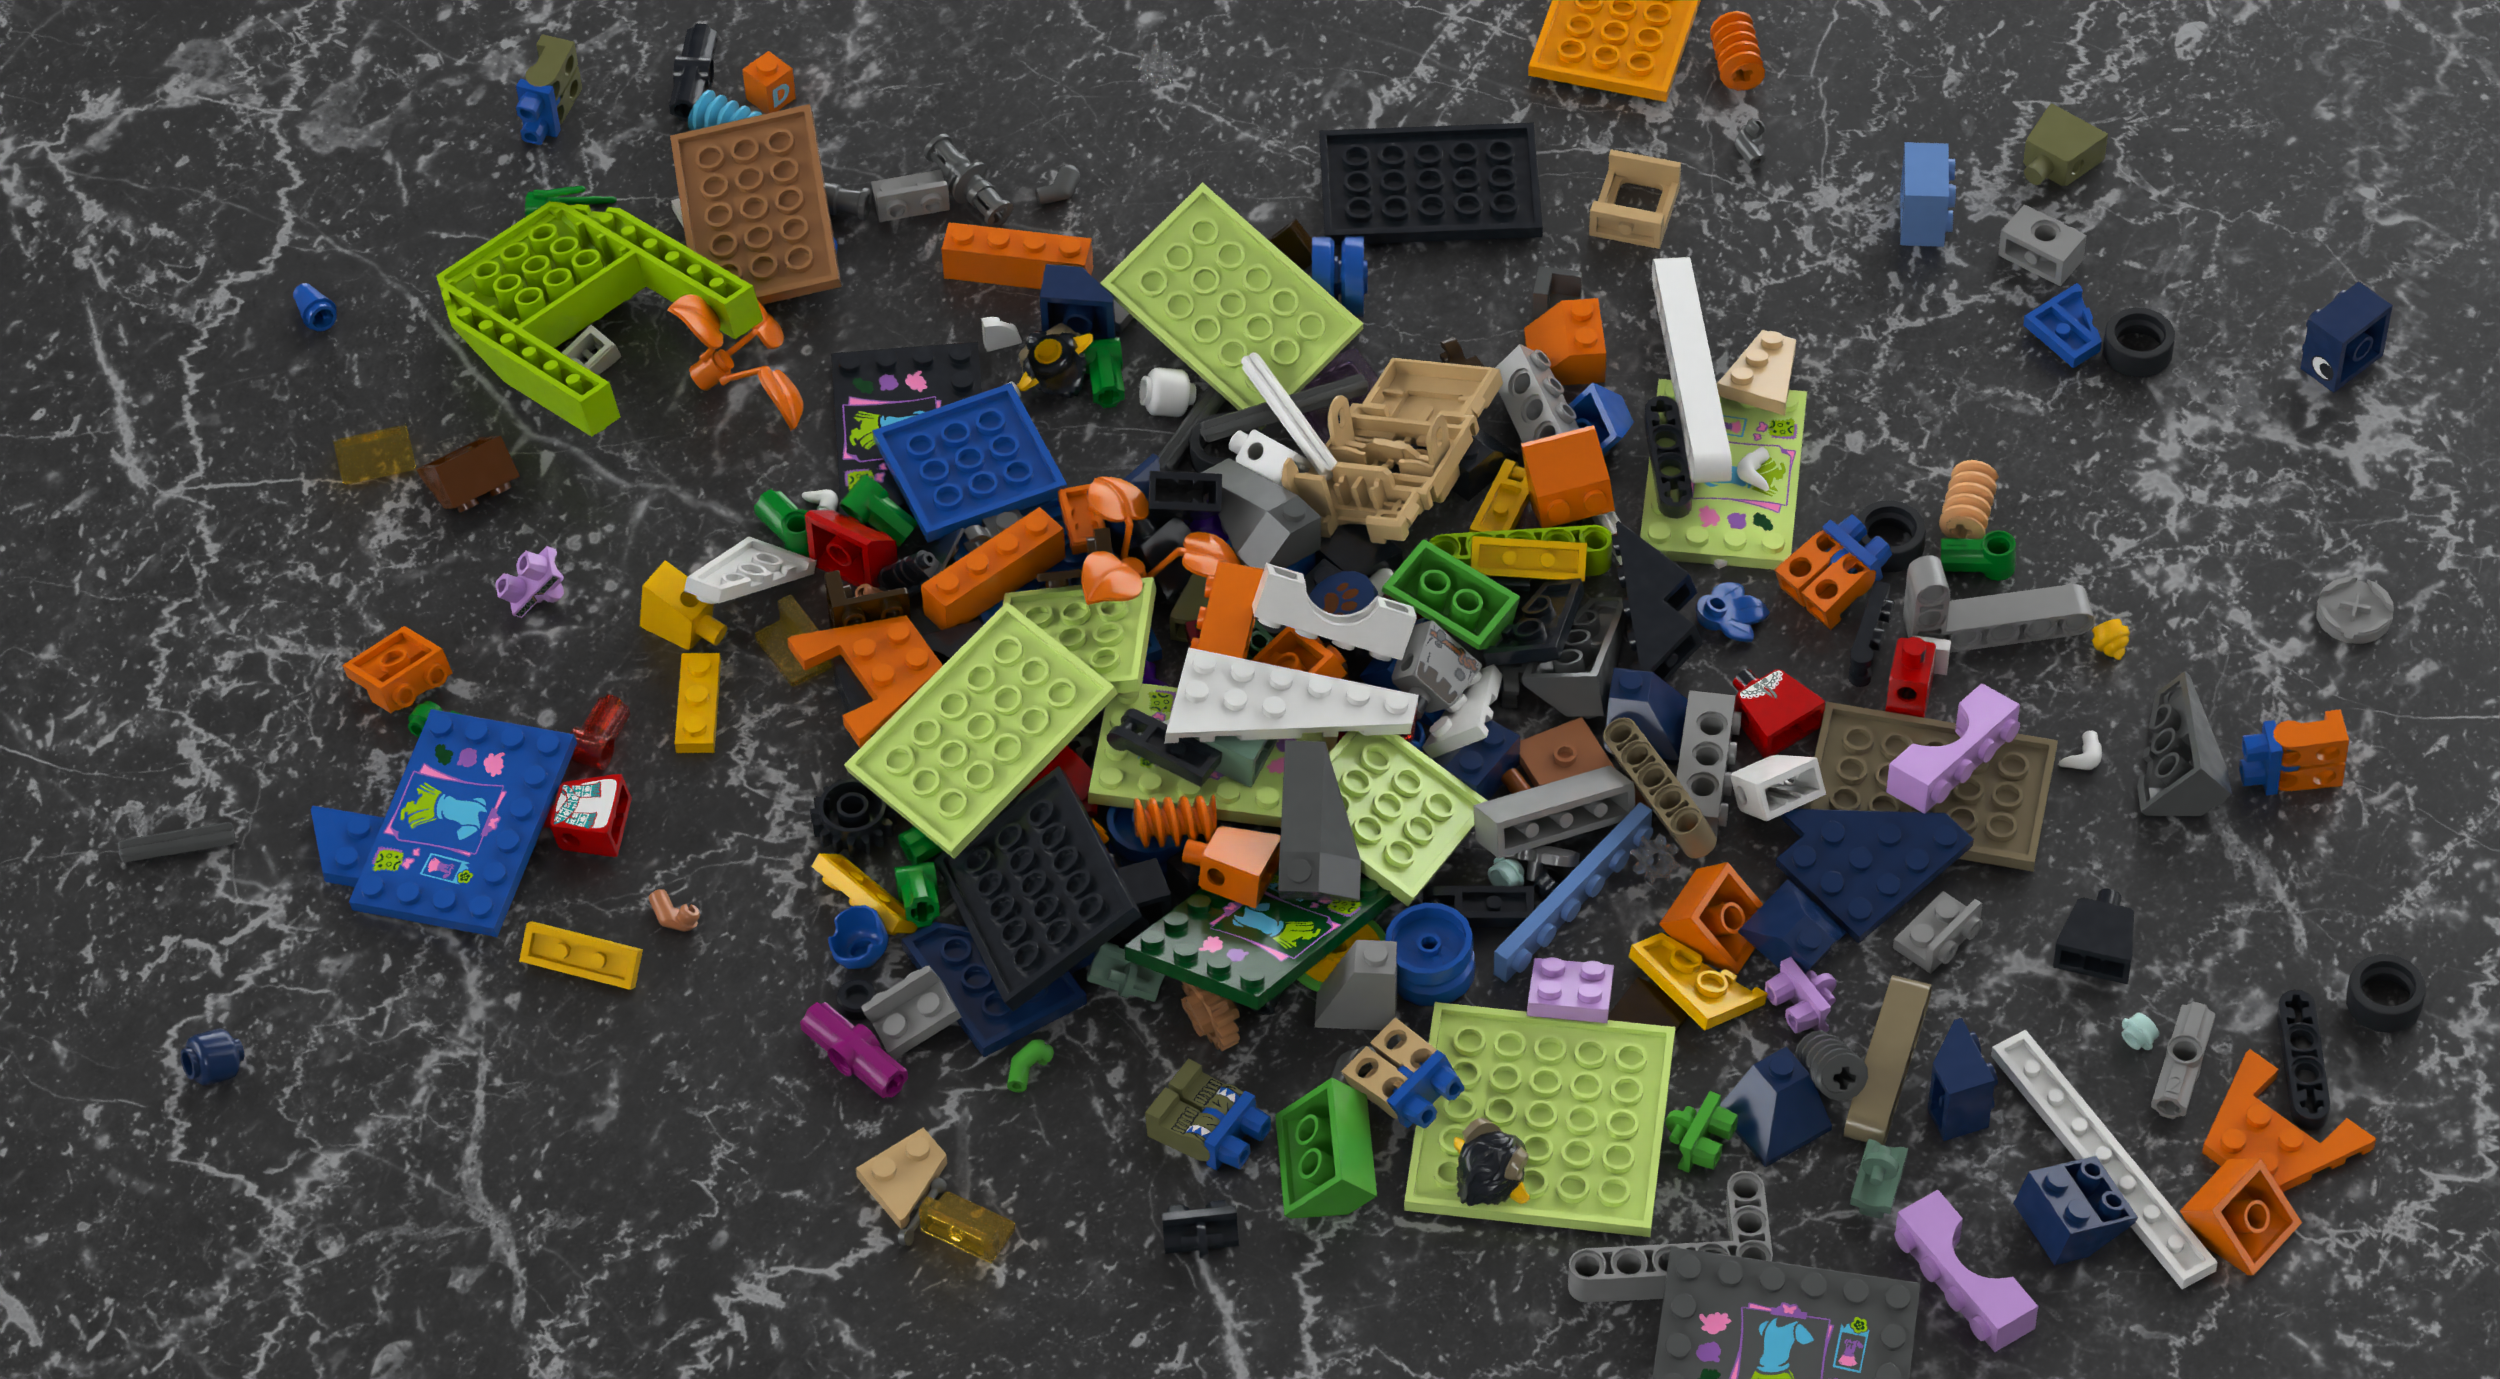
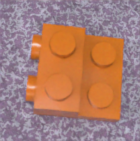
[342,626,453,713]
[1251,626,1347,679]

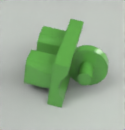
[1665,1091,1738,1173]

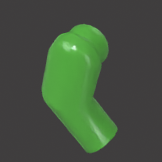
[1007,1039,1054,1093]

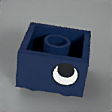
[2300,282,2393,393]

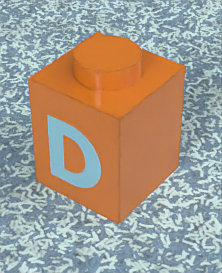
[742,51,796,114]

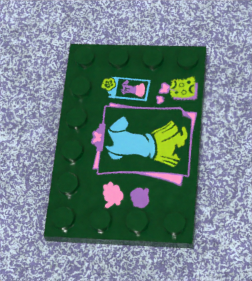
[1125,869,1394,1010]

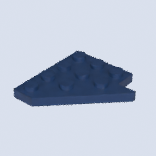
[1776,809,1974,943]
[901,922,1095,1057]

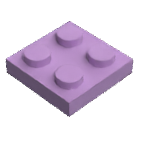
[1527,957,1614,1023]

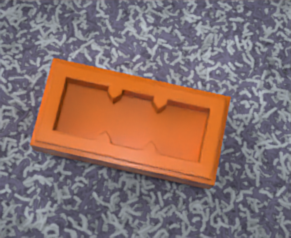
[1057,483,1106,555]

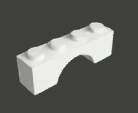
[1252,563,1417,661]

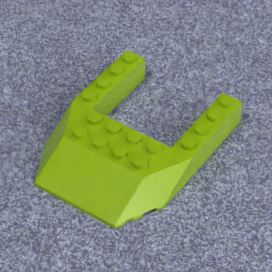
[436,201,763,437]

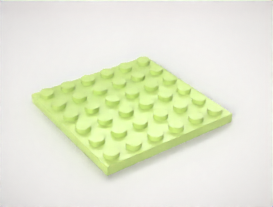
[1404,1002,1675,1237]

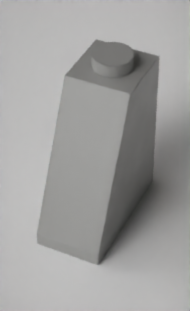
[1315,940,1397,1030]

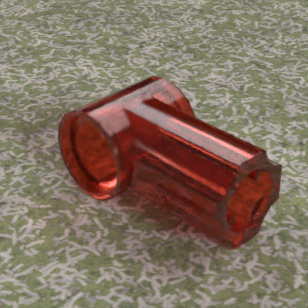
[570,694,630,770]

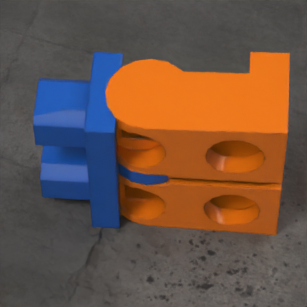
[1774,514,1892,630]
[2239,709,2349,795]

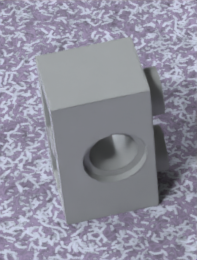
[1998,204,2087,286]

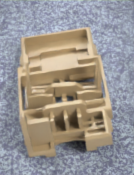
[1281,358,1503,544]

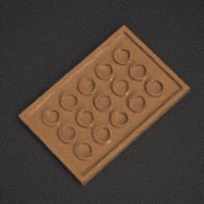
[670,104,842,305]

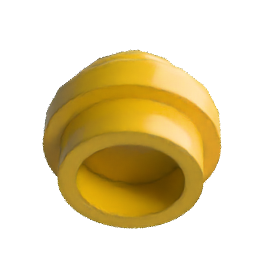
[2092,619,2130,660]

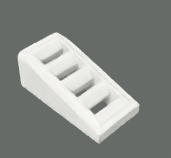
[562,325,622,375]

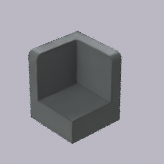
[1532,266,1582,318]

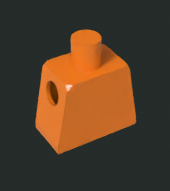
[1182,826,1281,908]

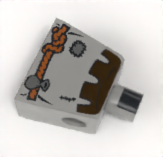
[1391,620,1482,720]

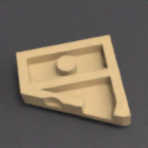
[856,1127,947,1229]

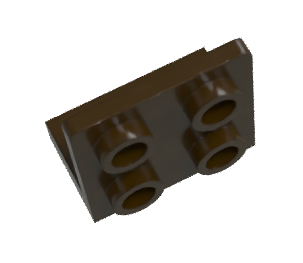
[1036,527,1112,588]
[824,570,911,656]

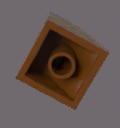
[416,435,520,512]

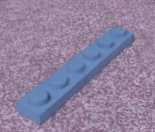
[1493,802,1653,982]

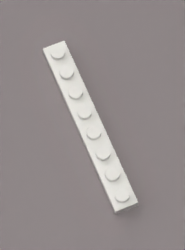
[1991,1030,2218,1289]

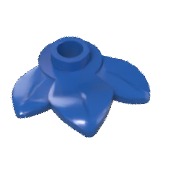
[1695,582,1770,642]

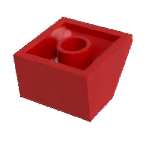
[805,510,898,588]

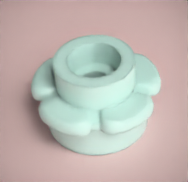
[1488,857,1524,886]
[2122,1013,2159,1050]

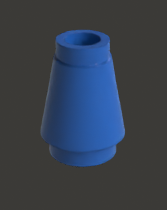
[293,283,337,331]

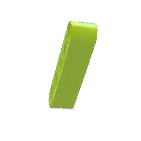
[1429,525,1613,576]

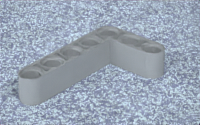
[1903,555,2095,653]
[1568,1171,1773,1303]

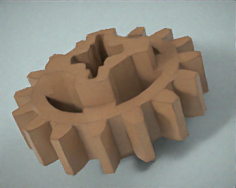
[1181,982,1240,1052]

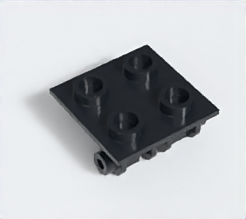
[877,528,965,600]

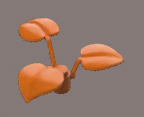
[667,294,803,431]
[1081,477,1242,605]

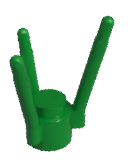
[525,185,617,216]

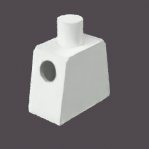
[1229,429,1312,487]
[1731,755,1826,821]

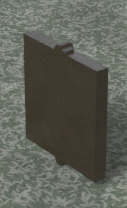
[1608,977,1689,1034]

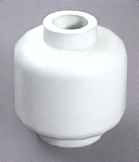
[1139,367,1196,417]

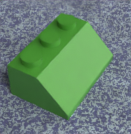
[1382,539,1520,650]
[1275,1078,1377,1219]

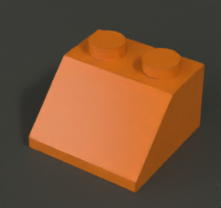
[1524,298,1606,385]
[1521,425,1615,528]
[1659,862,1763,974]
[2180,1158,2302,1275]

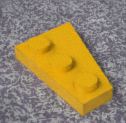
[1628,932,1768,1031]

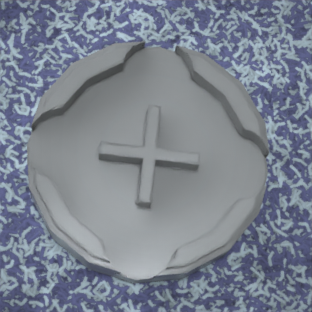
[2316,577,2394,644]

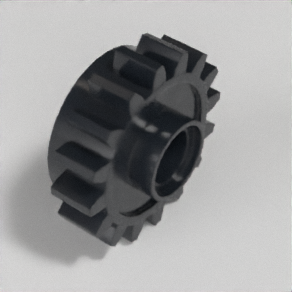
[810,777,897,857]

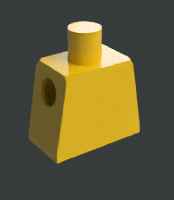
[639,561,727,650]

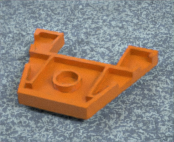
[787,615,943,748]
[2202,1049,2376,1192]

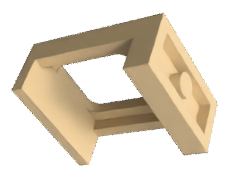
[1589,149,1681,249]

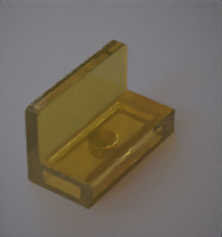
[332,424,416,485]
[755,594,832,687]
[919,1191,1015,1264]

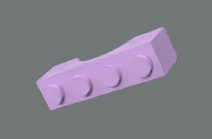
[1886,683,2020,814]
[1895,1190,2038,1352]

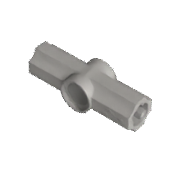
[2151,1001,2215,1119]

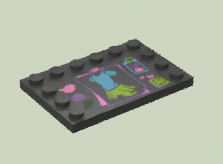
[1653,1247,1920,1379]

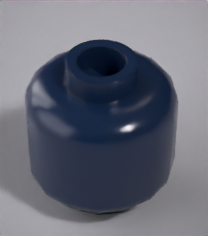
[181,1028,245,1086]

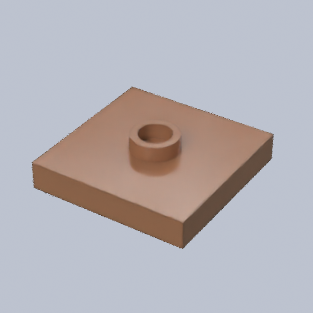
[1520,717,1616,787]

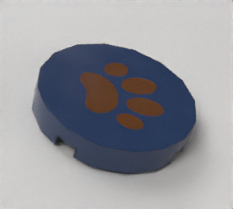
[1309,571,1379,641]

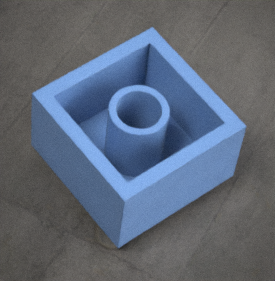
[1900,142,1956,247]

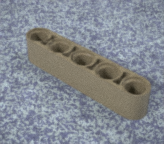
[1603,717,1717,858]
[1844,975,1932,1145]

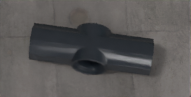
[669,23,718,122]

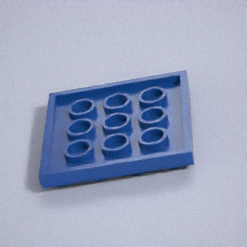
[872,383,1067,543]

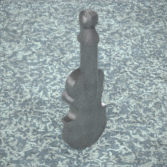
[1459,832,1580,881]

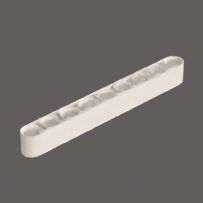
[1652,257,1732,483]

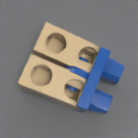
[1341,1017,1464,1129]

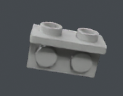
[871,170,950,222]
[1893,891,1983,974]
[861,966,962,1059]

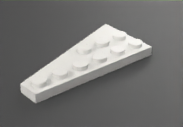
[1164,648,1419,744]

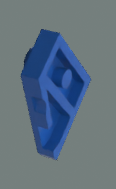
[2023,283,2102,368]
[311,805,384,887]

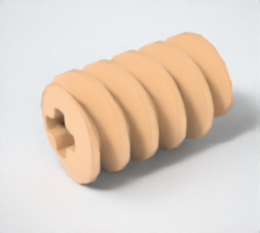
[1939,460,1999,539]

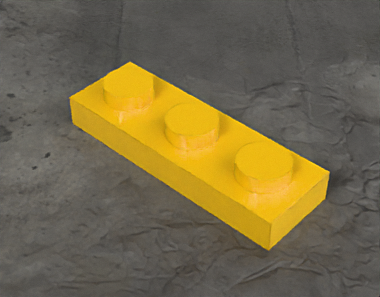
[1470,536,1587,582]
[675,653,721,753]
[811,853,918,935]
[519,921,643,990]

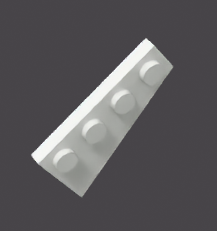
[684,536,817,604]

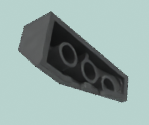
[1201,458,1321,569]

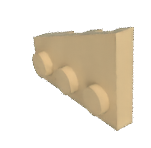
[1717,330,1796,416]

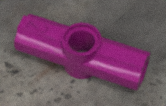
[800,1002,908,1098]

